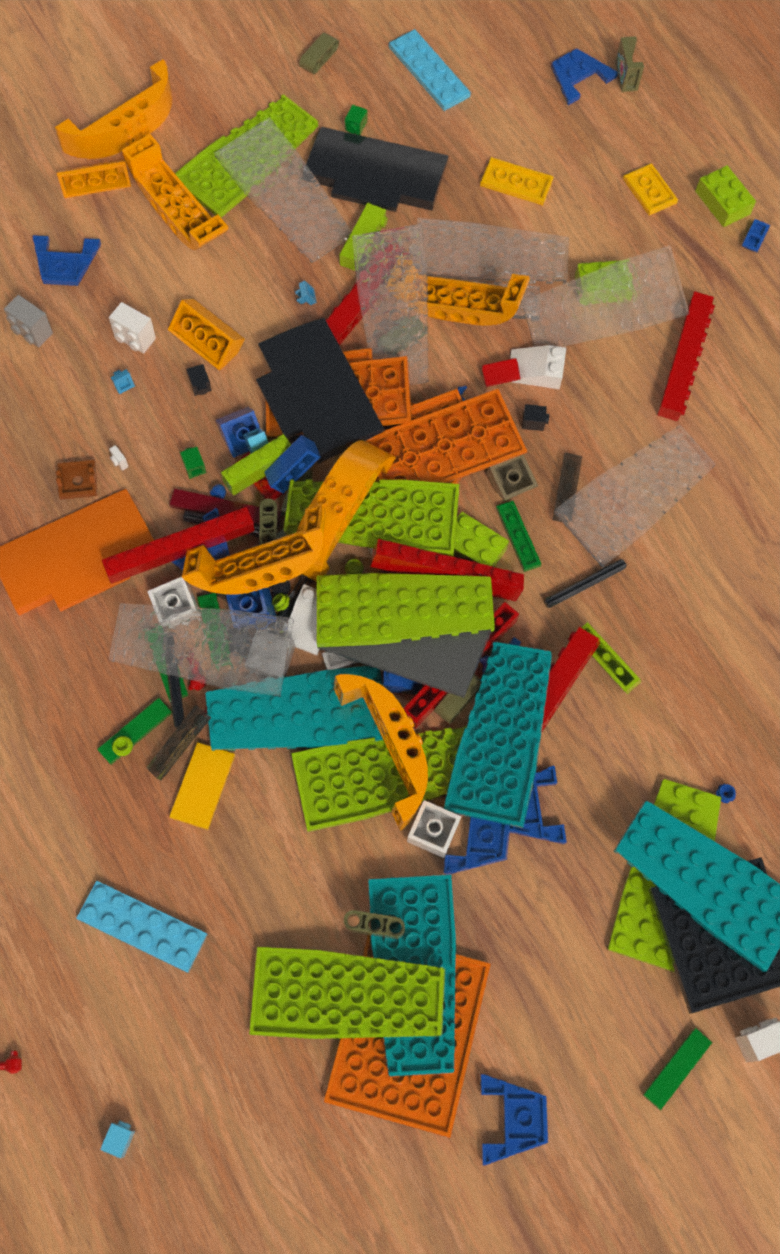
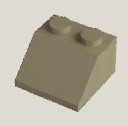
[486,455,538,501]

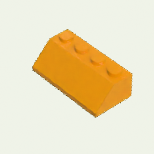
[57,159,131,198]
[168,299,245,370]

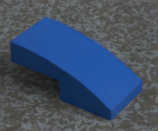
[742,219,770,253]

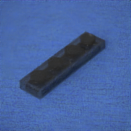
[552,452,582,524]
[146,705,211,781]

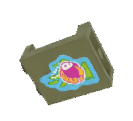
[615,36,644,92]

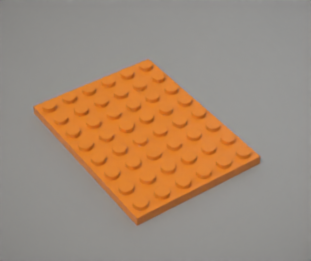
[324,935,491,1138]

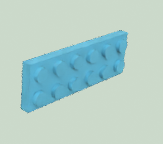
[389,29,471,111]
[76,881,208,973]

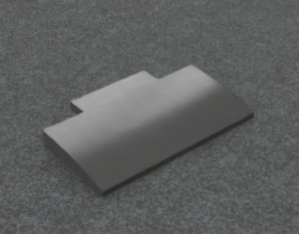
[317,629,491,698]

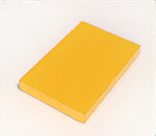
[623,163,678,216]

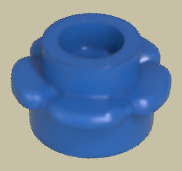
[716,784,736,803]

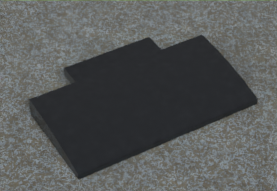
[303,127,449,212]
[256,318,385,464]

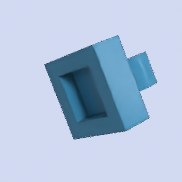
[295,281,317,305]
[111,369,135,394]

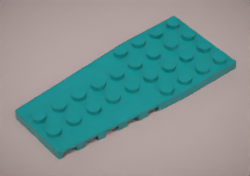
[444,642,552,828]
[206,666,383,751]
[614,801,780,972]
[368,875,456,1076]

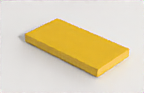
[480,157,554,206]
[169,742,235,830]

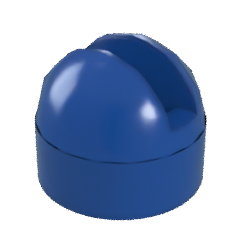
[210,484,226,499]

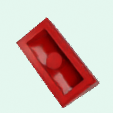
[482,358,521,387]

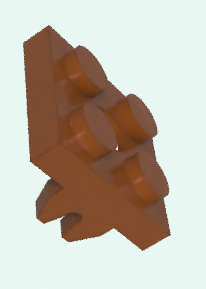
[56,460,97,500]

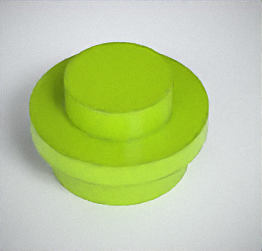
[345,559,364,574]
[272,593,289,611]
[112,736,133,756]

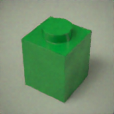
[345,104,368,135]
[180,446,206,479]

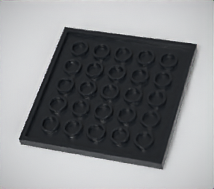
[648,857,780,1014]

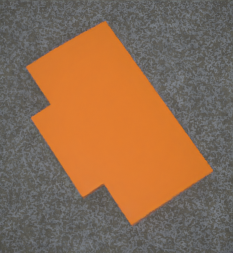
[265,348,411,439]
[366,389,527,483]
[0,489,154,616]

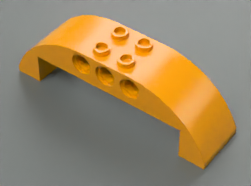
[55,59,172,159]
[121,134,228,250]
[386,259,530,326]
[296,440,396,582]
[182,503,326,594]
[333,674,428,831]

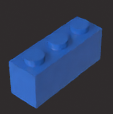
[264,435,321,494]

